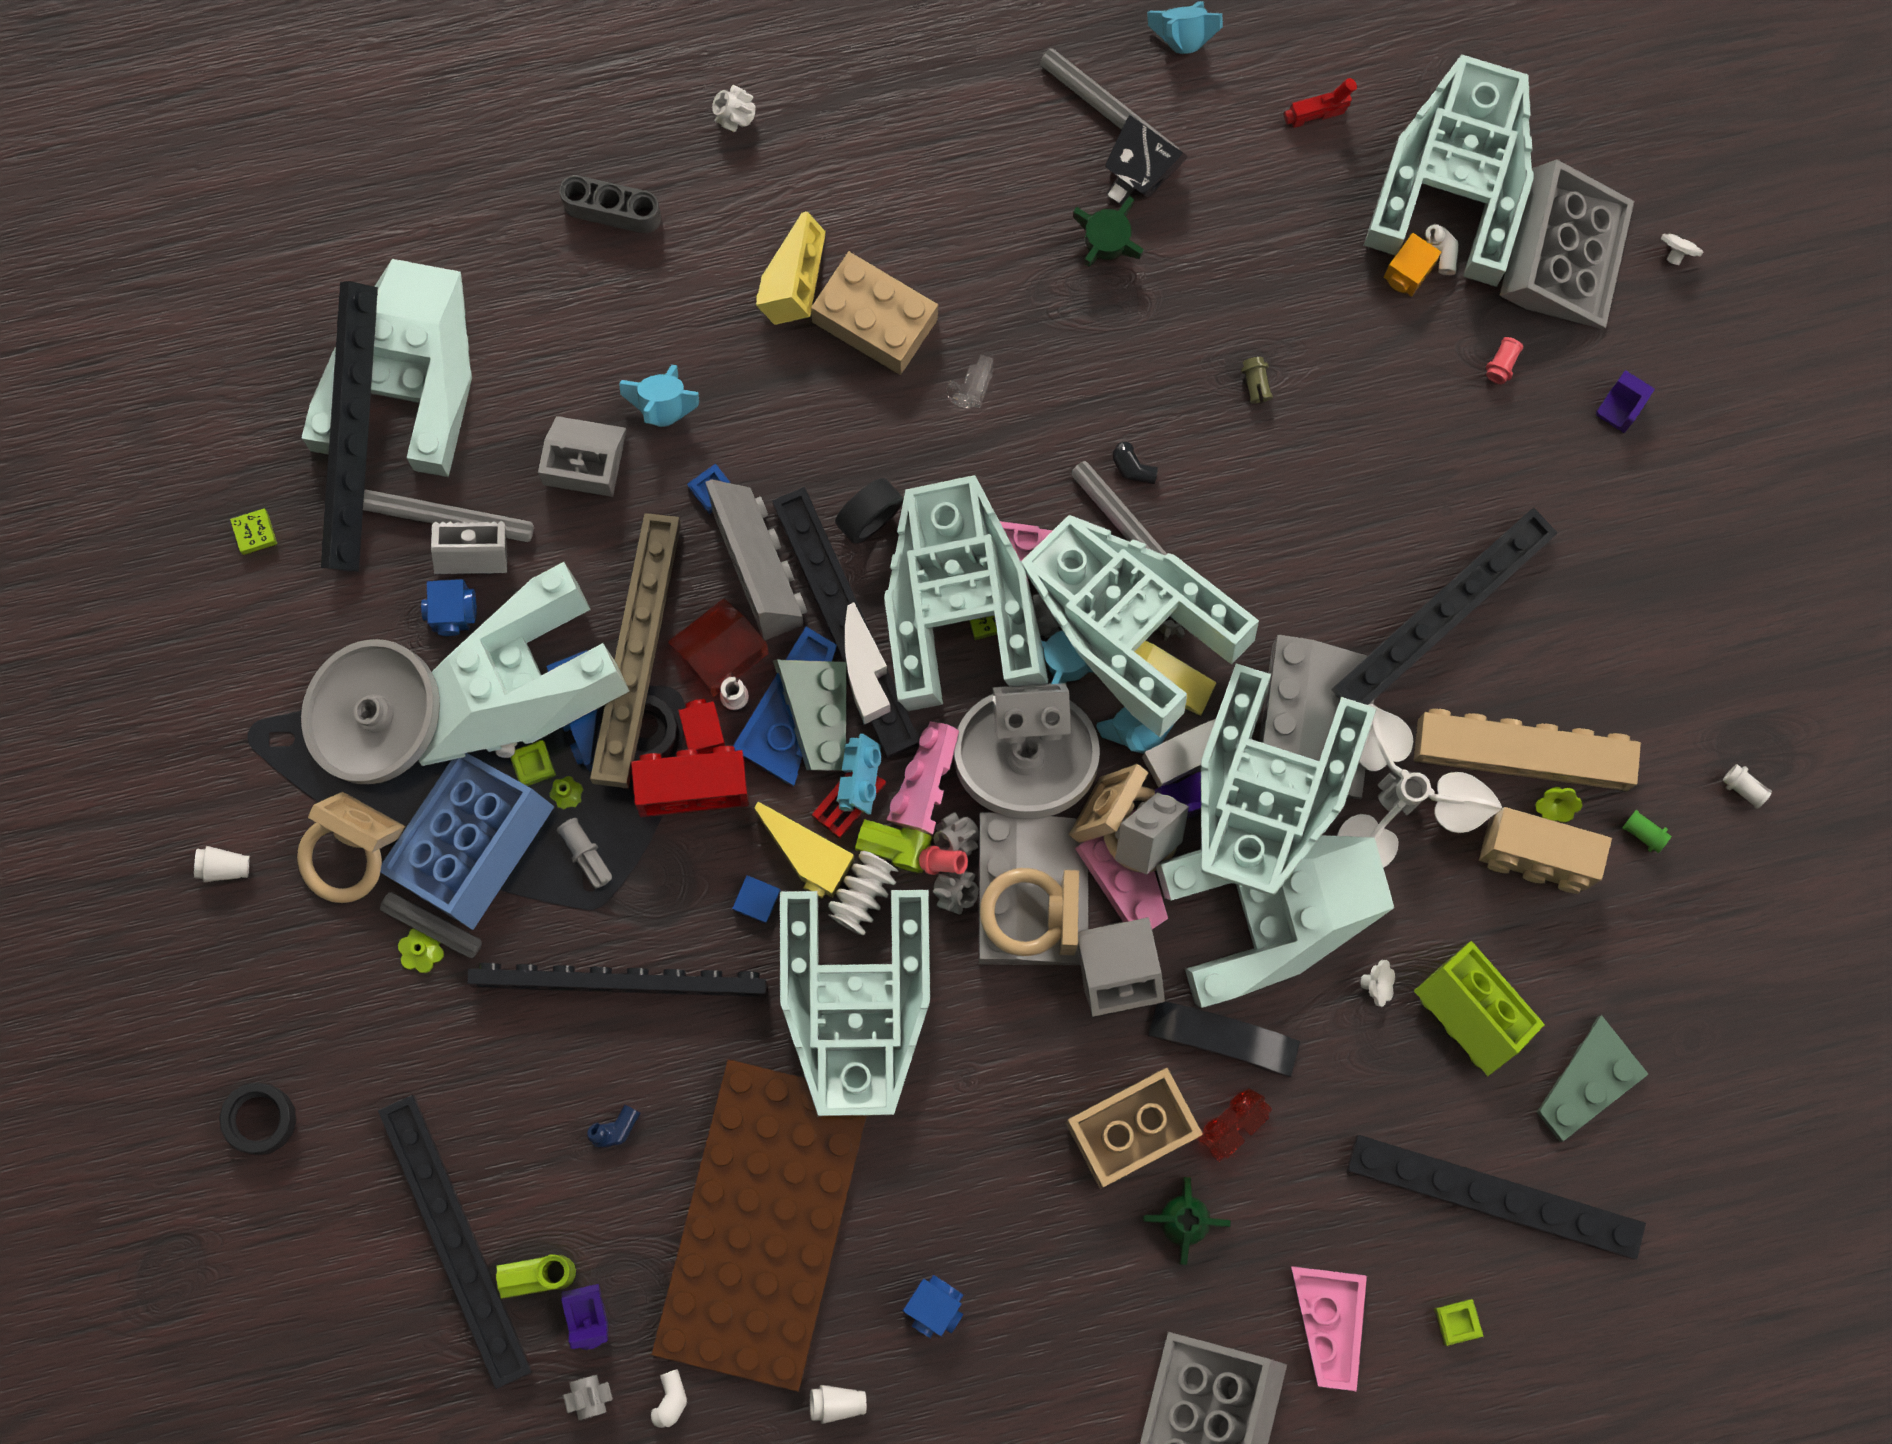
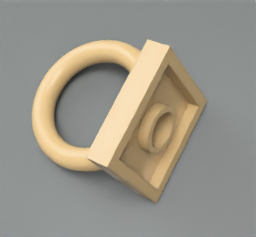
[1069,764,1177,873]
[297,792,405,903]
[980,868,1079,956]

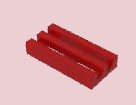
[812,772,886,839]

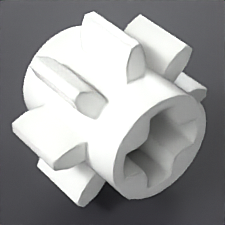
[712,85,755,132]

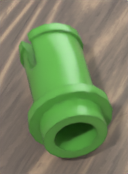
[1622,810,1672,854]

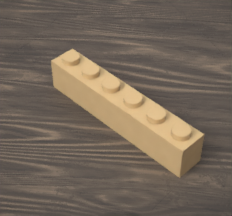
[1414,709,1641,791]

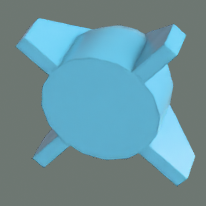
[1147,1,1223,54]
[619,365,699,427]
[1041,631,1094,684]
[1096,707,1175,754]

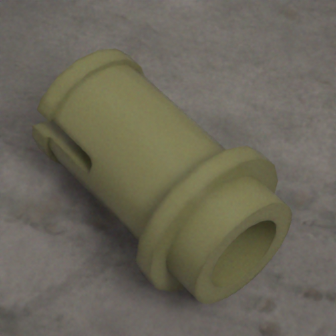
[1241,357,1273,404]

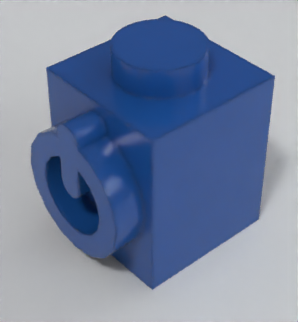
[421,579,477,636]
[903,1275,964,1338]

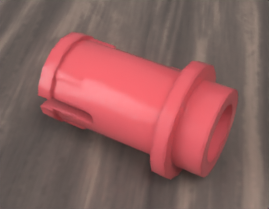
[1486,337,1523,384]
[919,846,968,875]

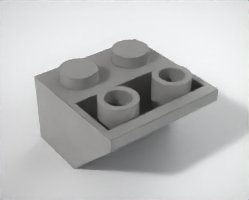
[538,416,627,497]
[1078,917,1165,1017]

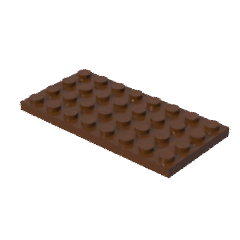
[651,1059,867,1392]

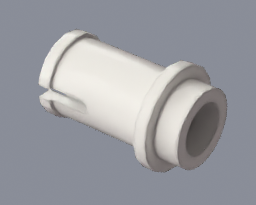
[720,677,749,710]
[1723,764,1772,809]

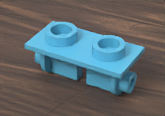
[836,734,881,814]

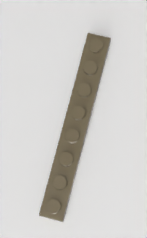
[590,513,681,788]

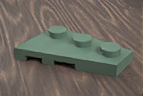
[773,660,846,771]
[1537,1015,1648,1142]

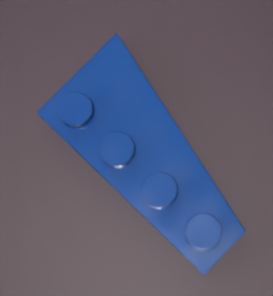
[733,627,837,787]

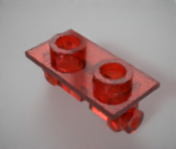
[1197,1088,1272,1162]

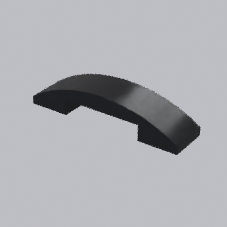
[1148,1002,1300,1077]

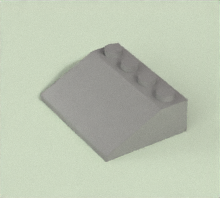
[1500,159,1634,329]
[705,479,807,641]
[1259,635,1374,800]
[978,813,1088,965]
[1140,1332,1287,1444]

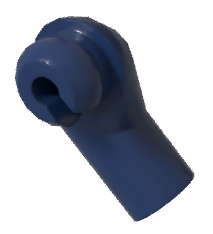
[587,1105,641,1148]

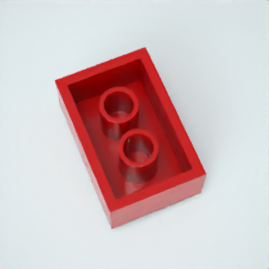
[631,746,749,817]

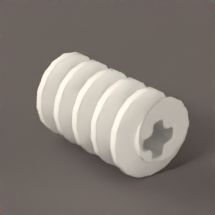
[828,851,899,935]

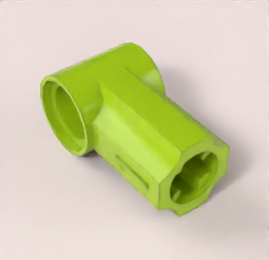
[855,819,933,873]
[496,1255,576,1299]

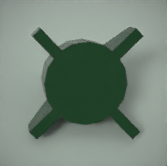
[1073,196,1144,267]
[1143,1177,1231,1265]

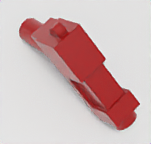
[1283,78,1357,128]

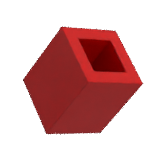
[678,699,726,754]

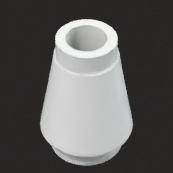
[194,846,250,882]
[810,1385,866,1424]

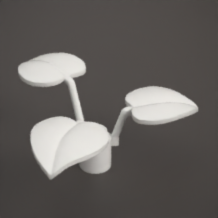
[1337,704,1502,868]

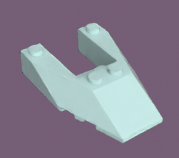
[1364,55,1534,287]
[302,259,472,477]
[884,475,1048,711]
[1021,515,1259,737]
[418,562,630,766]
[1201,663,1376,896]
[1156,835,1394,1008]
[780,890,930,1116]

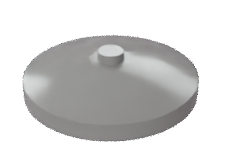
[301,639,440,784]
[954,694,1100,819]

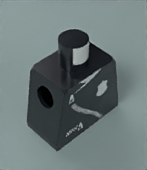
[1105,115,1188,205]

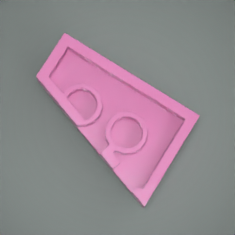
[886,721,959,834]

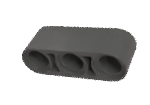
[559,175,661,233]

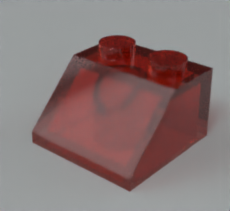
[668,598,769,697]

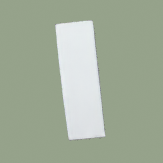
[845,603,890,724]
[1142,719,1252,788]

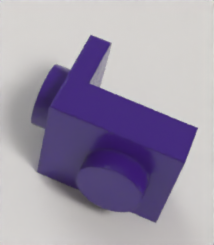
[561,1284,608,1350]

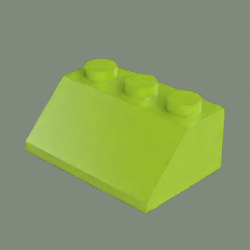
[1414,941,1545,1076]

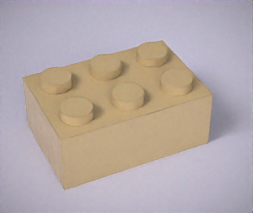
[811,251,938,375]
[1479,807,1612,894]
[1065,1068,1203,1189]

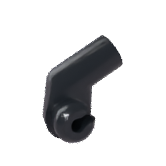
[1113,442,1158,484]

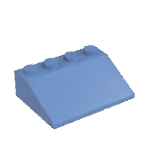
[380,753,554,930]

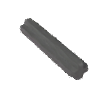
[380,892,482,959]

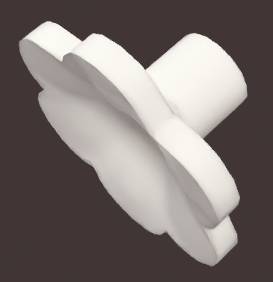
[1661,234,1703,265]
[1361,960,1395,1007]

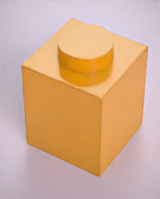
[1384,233,1442,296]

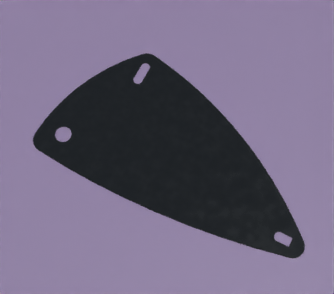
[248,685,685,910]

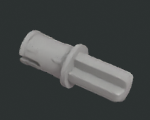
[557,818,612,888]

